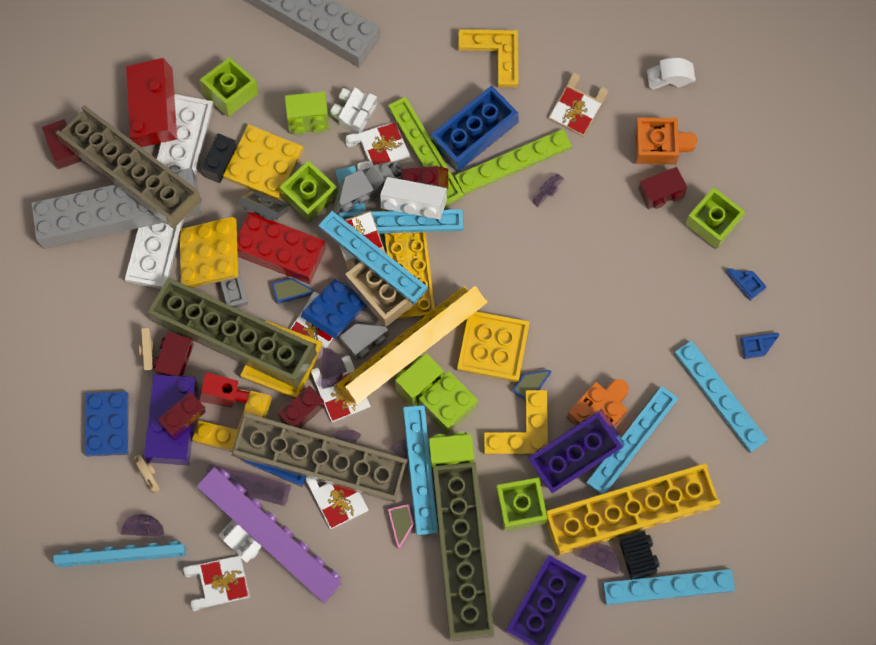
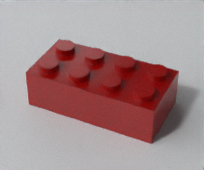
[237,212,326,285]

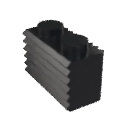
[201,134,237,183]
[618,530,659,580]

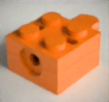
[635,118,698,165]
[567,379,629,427]

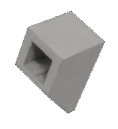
[365,161,403,196]
[333,170,374,213]
[340,324,388,360]

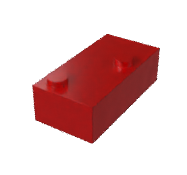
[126,58,177,147]

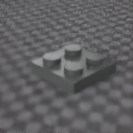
[238,189,290,220]

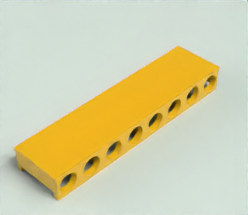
[336,286,488,404]
[546,463,720,556]

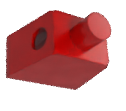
[199,372,249,407]

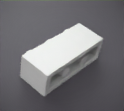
[380,177,447,220]

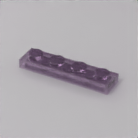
[205,464,291,507]

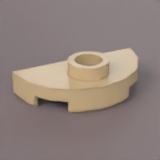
[139,328,154,370]
[133,454,160,493]

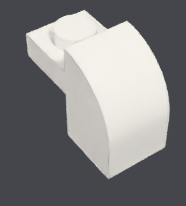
[647,58,696,90]
[219,519,262,563]

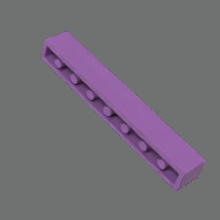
[197,467,342,603]

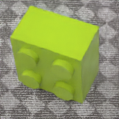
[200,57,258,117]
[285,91,329,135]
[279,160,338,222]
[685,187,746,249]
[395,353,444,407]
[419,371,478,435]
[429,432,475,473]
[496,477,548,532]

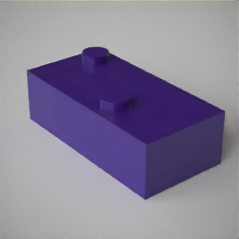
[144,375,198,465]
[528,408,625,493]
[506,555,587,645]

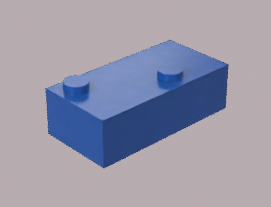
[431,85,519,172]

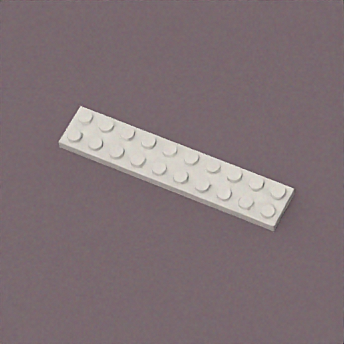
[125,94,214,289]

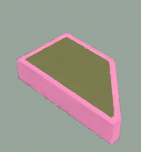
[388,504,414,548]

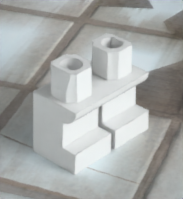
[330,88,377,134]

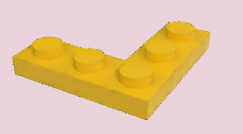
[459,29,518,88]
[484,390,548,454]
[192,391,272,452]

